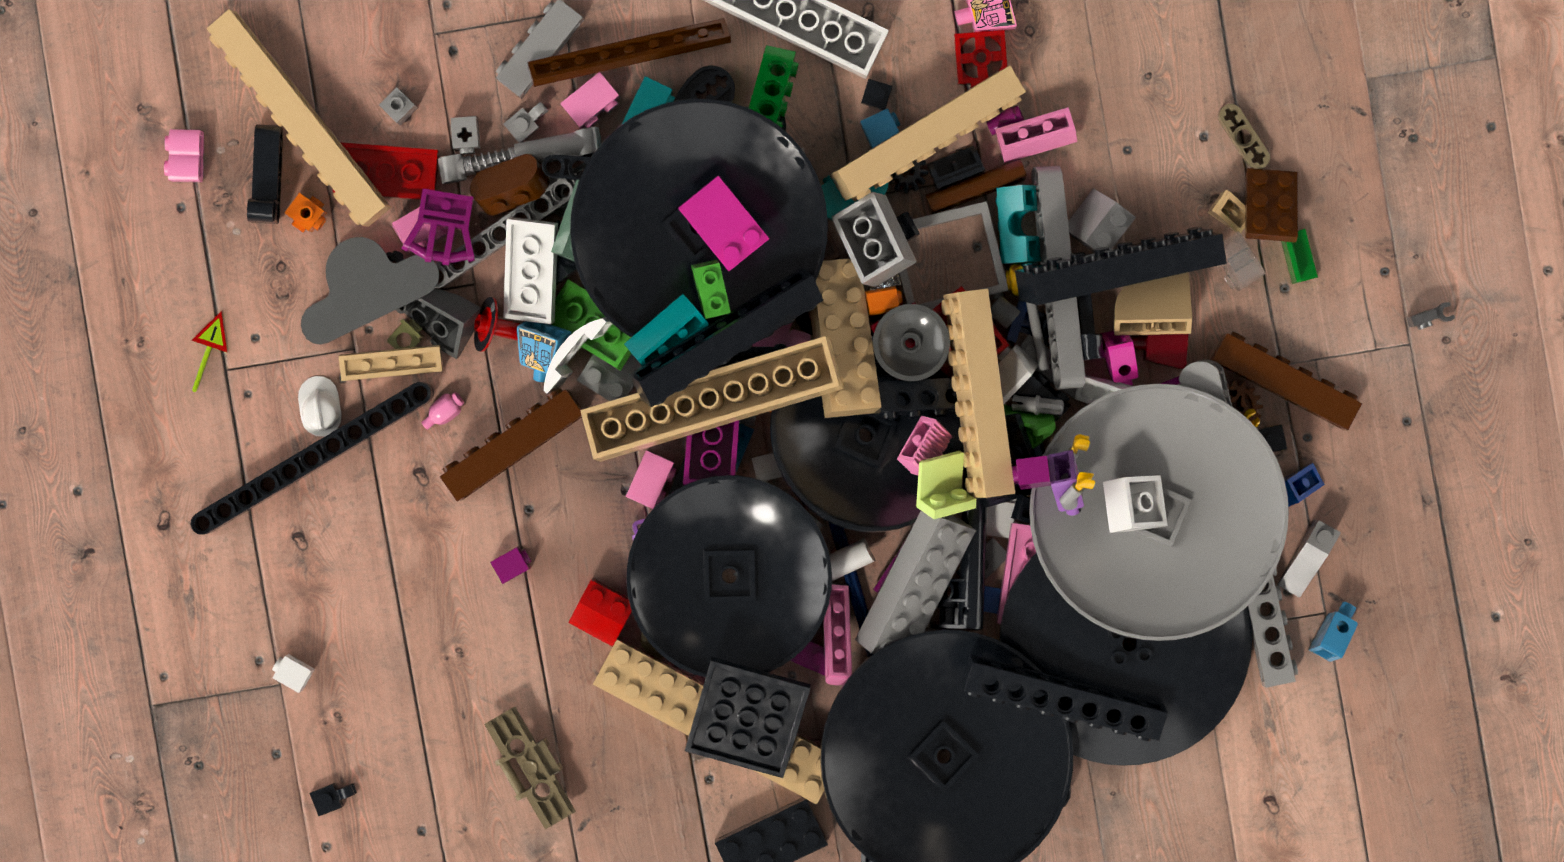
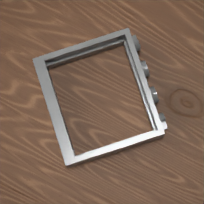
[899,201,1008,310]

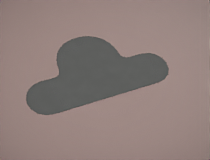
[301,237,439,345]

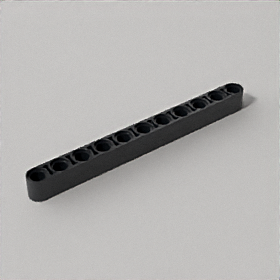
[190,382,434,535]

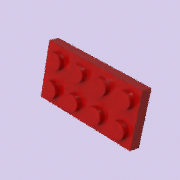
[333,142,439,200]

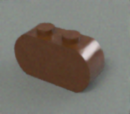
[470,154,549,216]

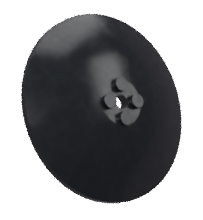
[770,333,964,532]
[626,475,832,678]

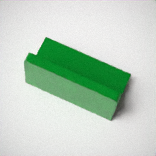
[1281,229,1318,284]

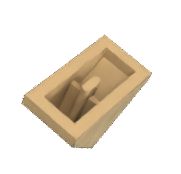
[1207,190,1245,235]

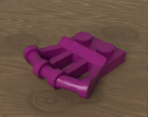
[401,189,475,266]

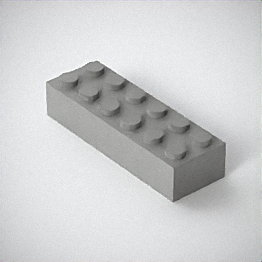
[855,511,976,654]

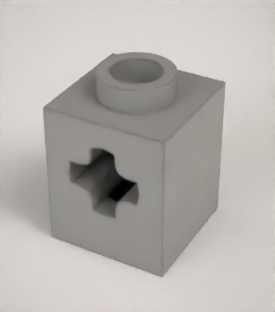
[379,87,418,126]
[450,116,481,154]

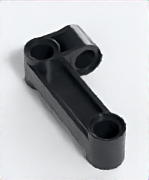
[1076,294,1104,360]

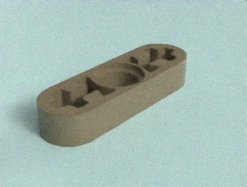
[1218,104,1270,169]

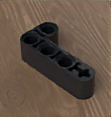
[247,124,283,224]

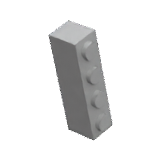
[496,0,584,99]

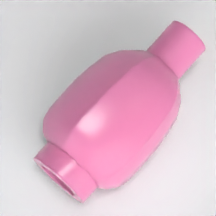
[421,392,464,430]

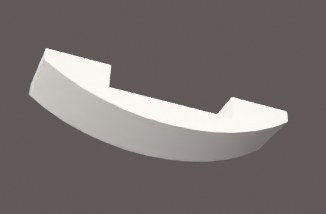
[544,317,612,394]

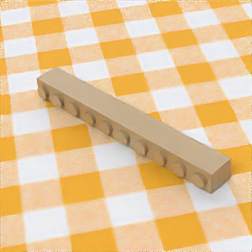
[206,9,392,227]

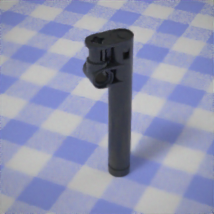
[935,467,987,630]

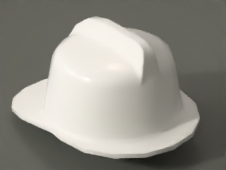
[298,376,341,437]

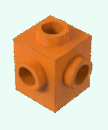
[284,193,327,233]

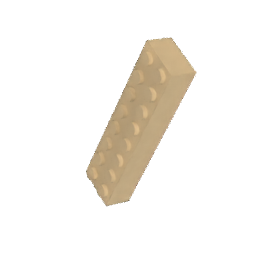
[830,66,1026,202]
[941,288,1015,498]

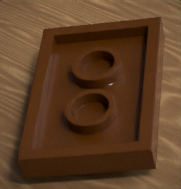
[1245,168,1298,242]

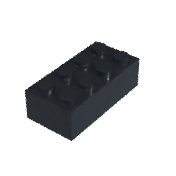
[715,797,828,862]

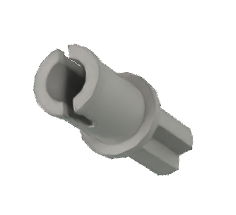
[1012,395,1064,416]

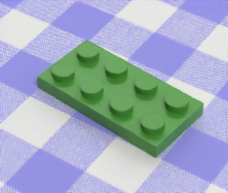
[551,279,632,371]

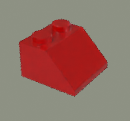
[568,578,632,647]

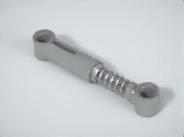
[437,127,602,184]

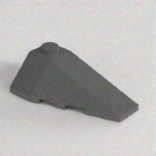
[396,288,481,359]

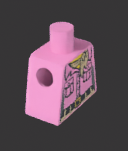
[954,0,1017,32]

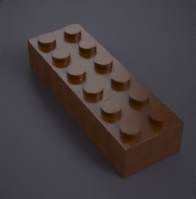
[440,388,583,502]

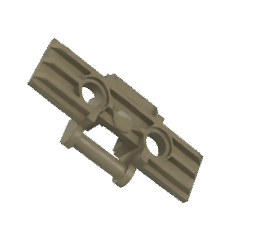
[484,707,576,829]

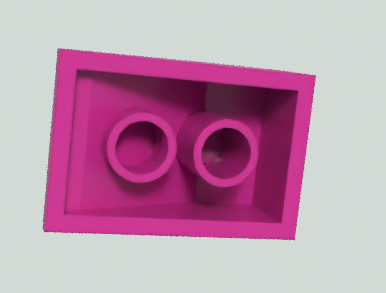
[678,176,769,271]

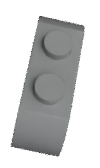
[1177,359,1232,406]

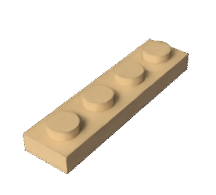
[338,345,443,381]

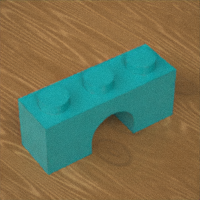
[996,185,1041,264]

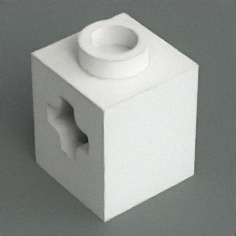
[272,654,315,693]

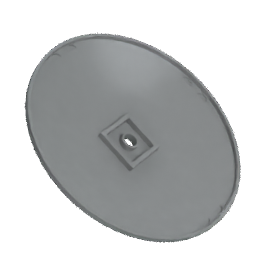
[1030,384,1289,641]

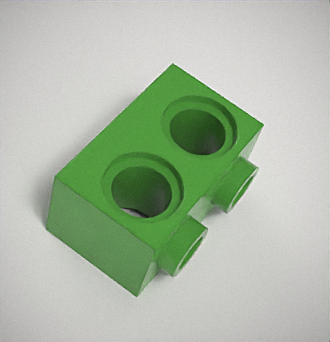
[691,259,731,319]

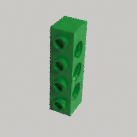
[749,45,799,128]

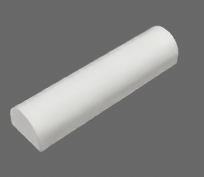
[829,538,876,581]

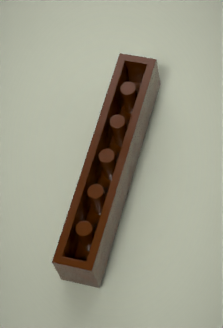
[1210,331,1362,431]

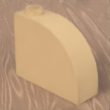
[1114,272,1192,335]

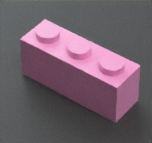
[995,107,1077,164]

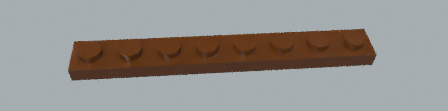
[527,18,731,87]

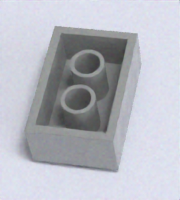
[832,192,917,287]

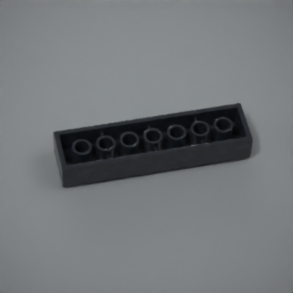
[1015,227,1227,305]

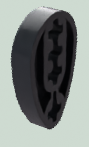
[674,65,735,102]

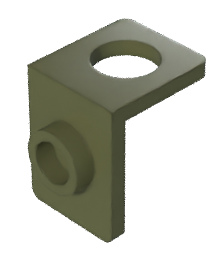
[387,319,425,349]

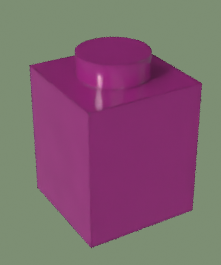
[490,546,532,584]

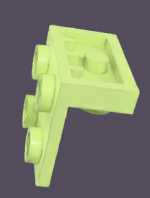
[916,451,977,519]

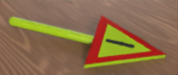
[191,311,227,392]

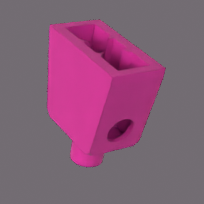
[1100,330,1139,386]

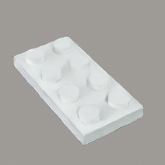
[503,217,558,325]

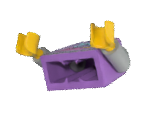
[1048,434,1095,516]

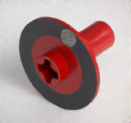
[474,297,521,352]

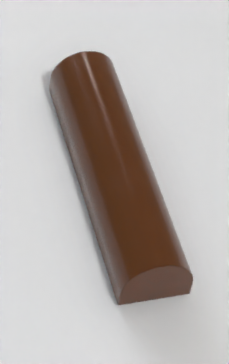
[925,159,1027,215]

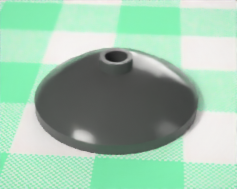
[873,304,950,381]

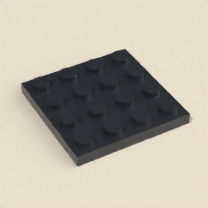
[685,657,811,778]

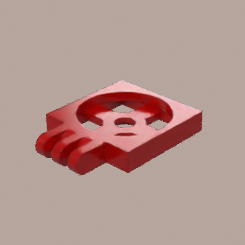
[954,30,1008,88]

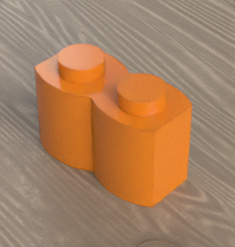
[865,286,903,317]

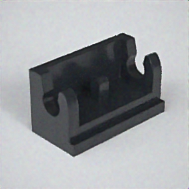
[926,146,985,190]

